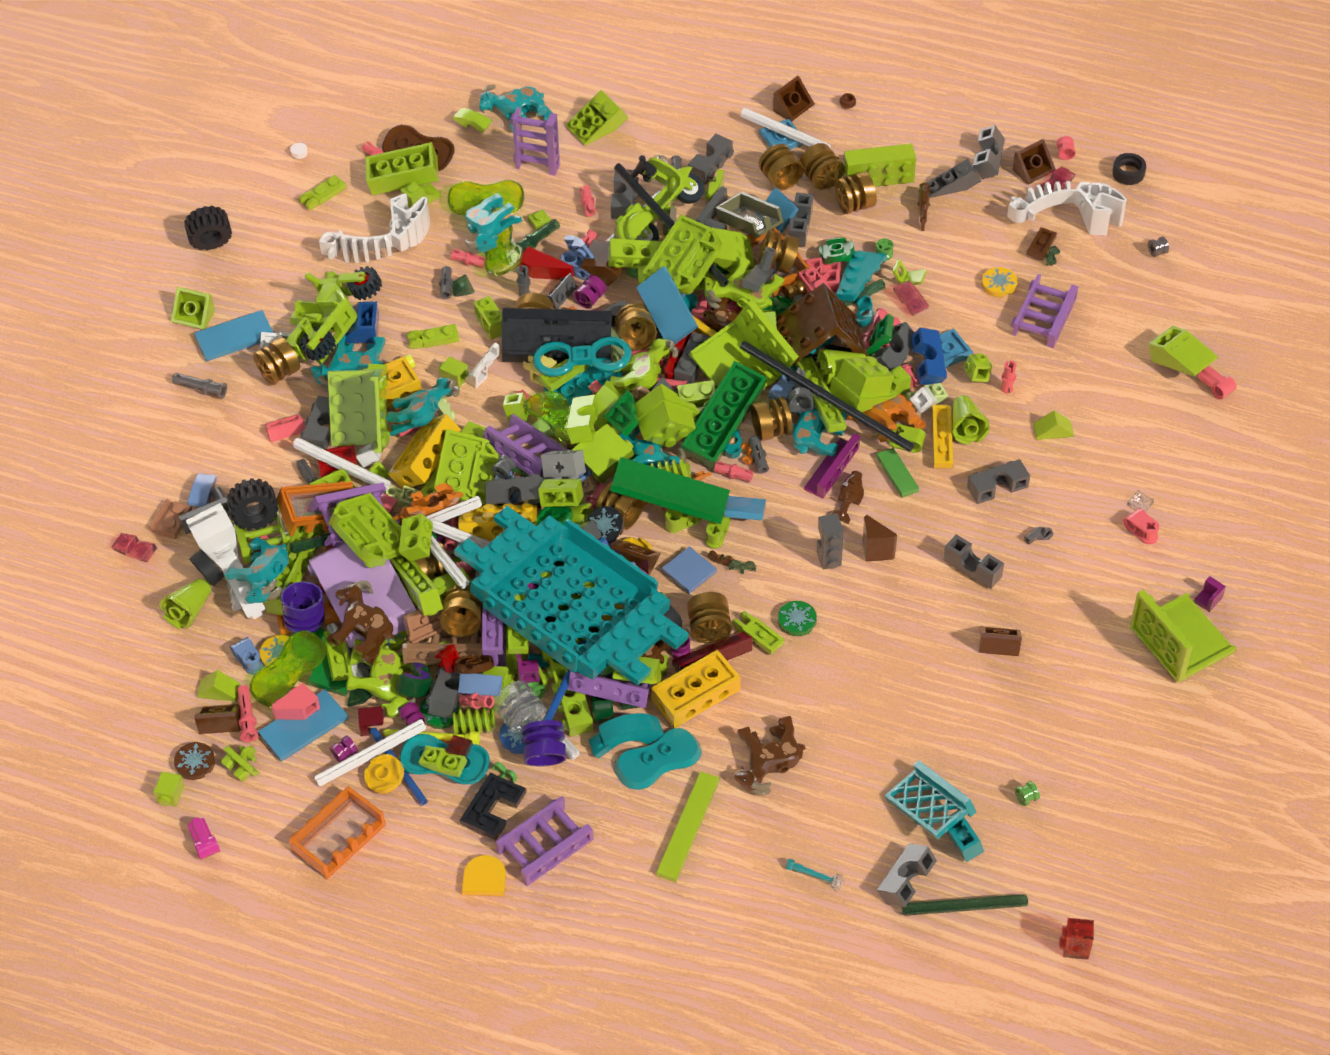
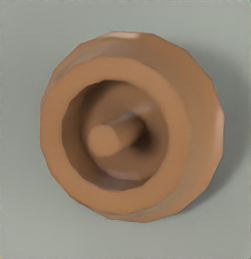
[631,386,650,402]

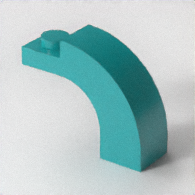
[589,713,664,758]

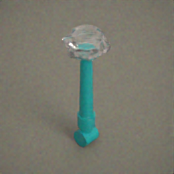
[785,859,845,892]

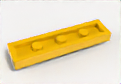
[932,405,953,468]

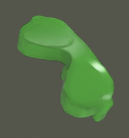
[491,762,518,783]

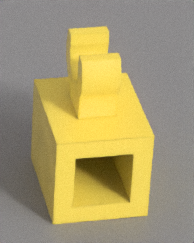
[523,355,557,387]

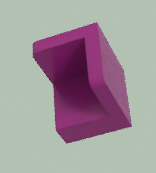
[1194,576,1226,612]
[517,654,540,684]

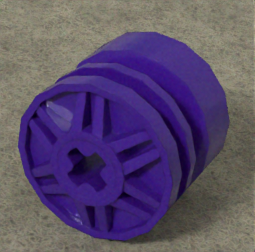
[281,581,325,635]
[521,720,567,767]

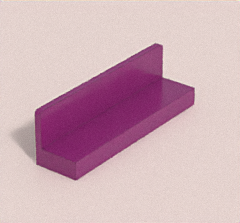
[804,433,860,499]

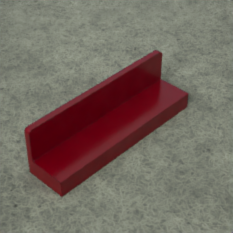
[672,632,753,672]

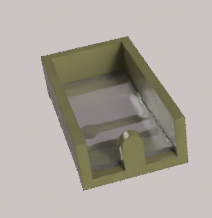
[715,192,783,239]

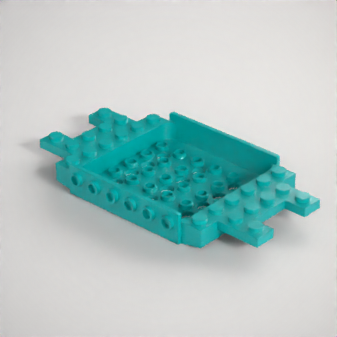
[454,506,689,686]

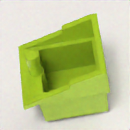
[829,356,897,412]
[635,384,700,448]

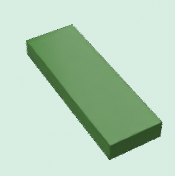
[876,447,919,498]

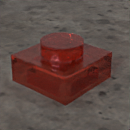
[446,734,473,758]

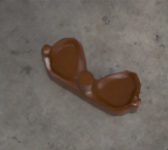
[707,550,735,566]

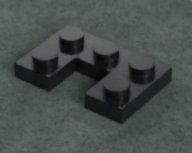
[460,772,527,840]

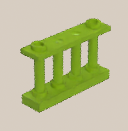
[231,506,291,564]
[505,594,528,676]

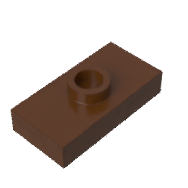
[1027,227,1057,261]

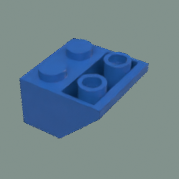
[345,301,379,343]

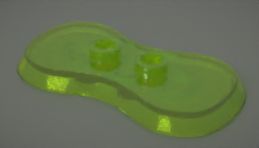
[448,180,524,216]
[477,225,523,276]
[524,391,570,442]
[249,631,326,707]

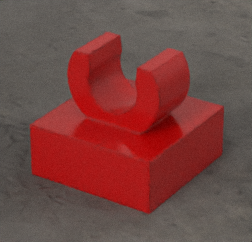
[435,644,460,673]

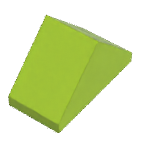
[1033,410,1074,440]
[197,670,241,701]

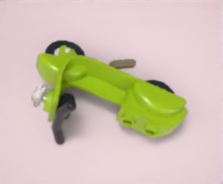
[614,154,704,241]

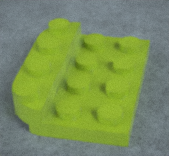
[642,214,722,295]
[433,429,498,506]
[329,493,401,568]

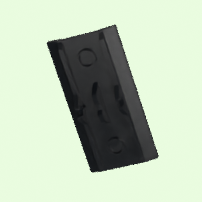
[502,307,612,364]

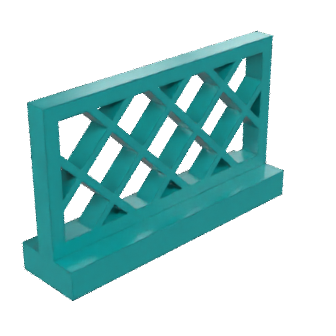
[884,760,976,839]

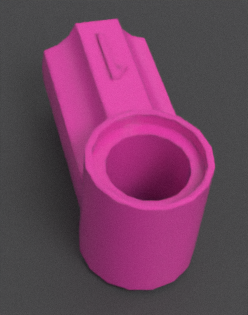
[187,817,220,860]

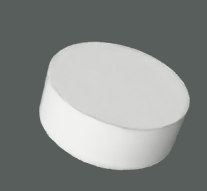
[290,143,308,159]

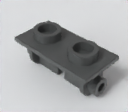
[546,273,577,309]

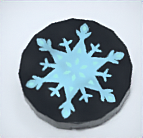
[586,506,625,544]

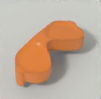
[741,441,753,465]

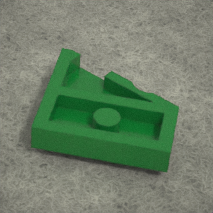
[867,314,894,356]
[603,390,639,437]

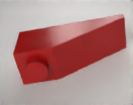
[517,246,574,280]

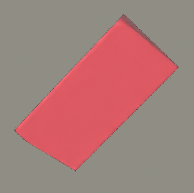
[264,414,305,442]

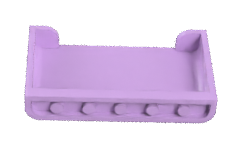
[307,543,417,648]

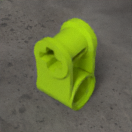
[888,424,926,453]
[665,509,702,533]
[706,515,731,549]

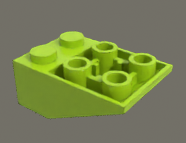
[565,90,629,146]
[712,228,755,273]
[1149,326,1218,376]
[677,380,716,437]

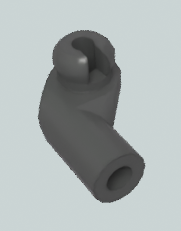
[1024,527,1054,544]

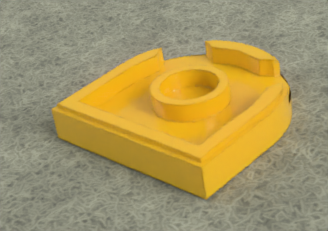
[462,855,506,896]

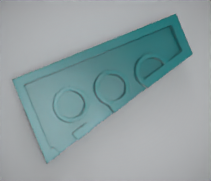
[836,251,887,301]

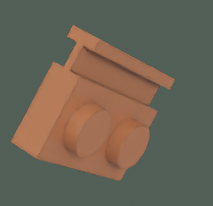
[149,499,192,539]
[403,610,443,644]

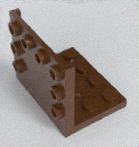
[776,283,869,365]

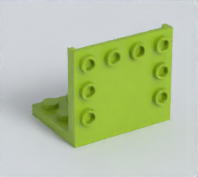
[689,299,799,391]
[328,369,390,453]
[1130,589,1236,683]

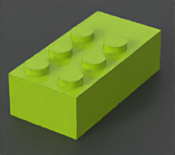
[365,142,439,196]
[843,143,916,187]

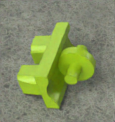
[221,745,259,782]

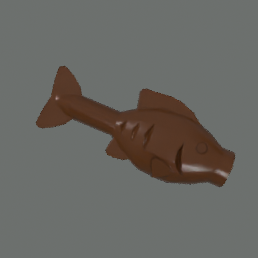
[917,183,930,231]
[832,471,864,524]

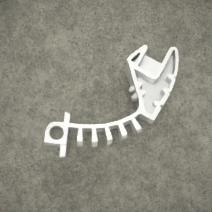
[1007,181,1127,235]
[319,193,430,263]
[186,503,265,619]

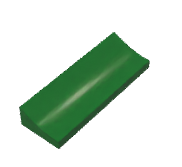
[681,361,767,471]
[610,457,730,524]

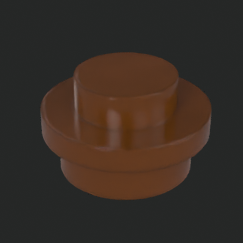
[839,93,856,109]

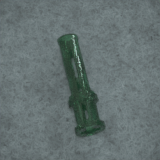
[514,219,560,256]

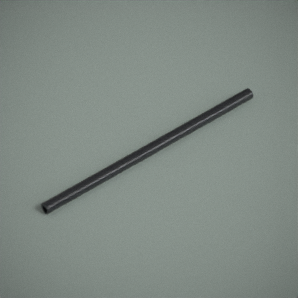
[614,163,729,287]
[740,340,915,452]

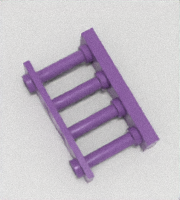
[510,107,560,176]
[1011,274,1079,348]
[483,414,569,478]
[309,482,400,546]
[482,606,505,667]
[568,671,658,708]
[496,796,594,886]

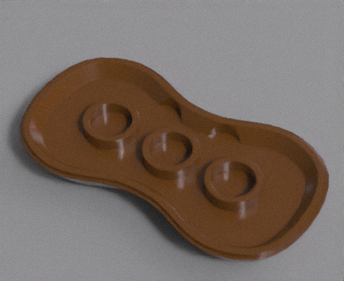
[382,125,455,171]

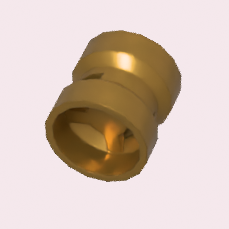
[782,279,807,301]

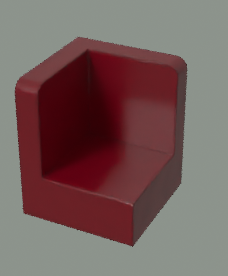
[358,706,384,736]

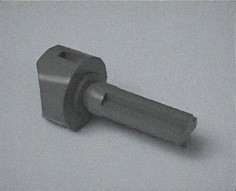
[788,368,814,412]

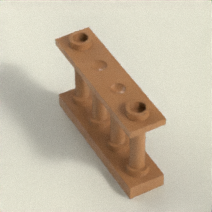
[402,622,483,664]

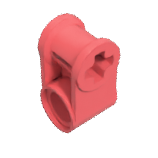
[1123,508,1159,544]

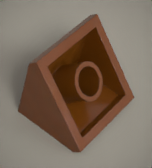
[773,75,815,121]
[1012,139,1056,184]
[862,514,897,562]
[613,541,661,576]
[979,626,1022,657]
[194,704,240,734]

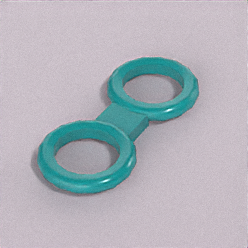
[533,337,632,377]

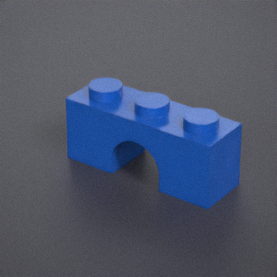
[911,327,947,385]

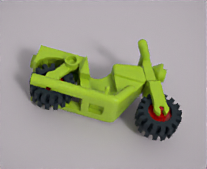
[286,266,382,365]

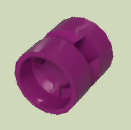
[573,275,606,309]

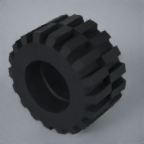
[184,206,232,251]
[227,478,279,531]

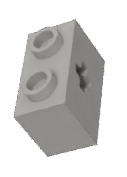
[541,450,586,479]

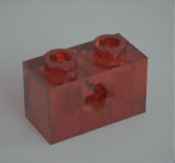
[1059,918,1094,960]

